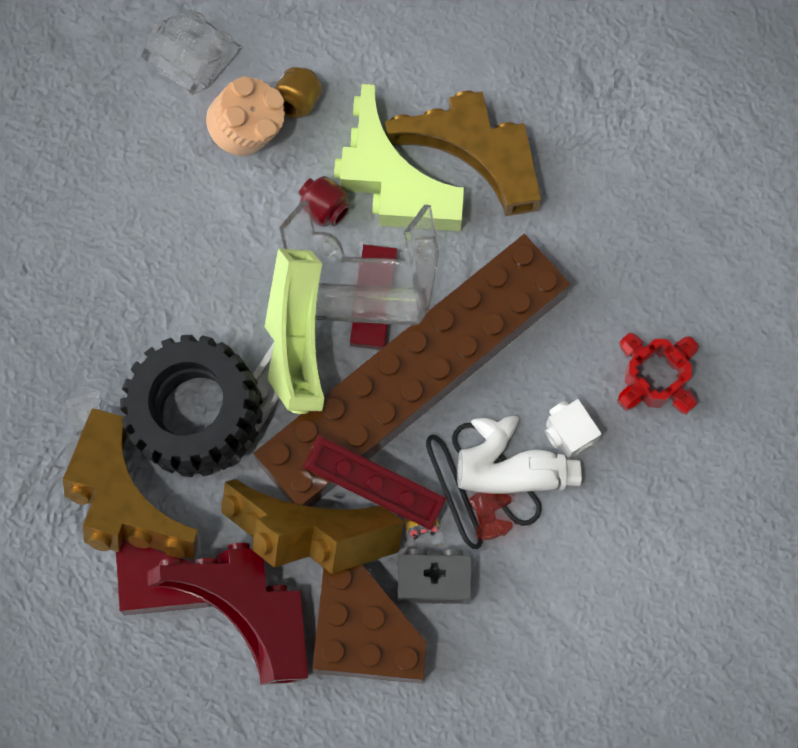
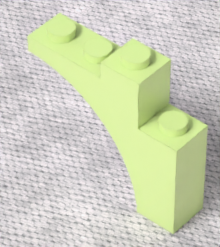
[334,84,464,231]

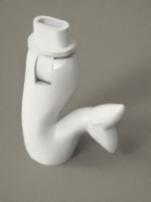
[457,416,582,494]

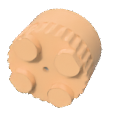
[206,76,285,156]

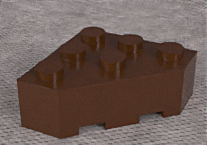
[313,565,427,684]

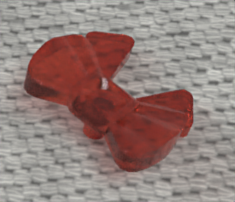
[469,492,513,540]

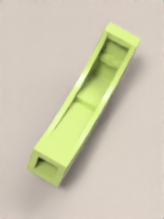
[264,249,324,414]

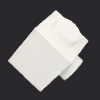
[545,399,602,459]

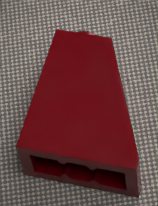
[116,540,211,616]

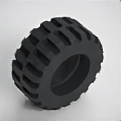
[120,334,263,477]

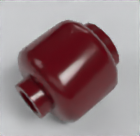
[298,176,350,227]

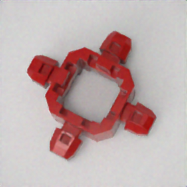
[617,332,699,415]

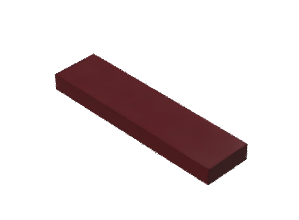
[302,435,447,530]

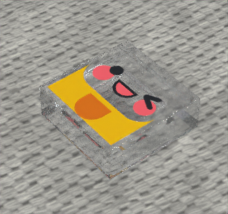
[402,517,445,549]

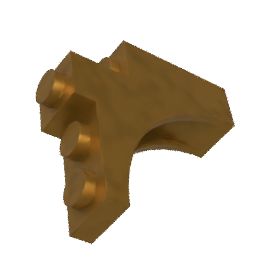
[385,90,541,217]
[63,408,198,559]
[221,479,404,574]

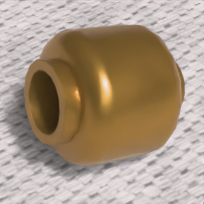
[274,67,322,118]

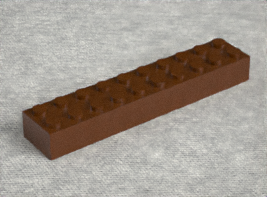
[253,233,571,507]

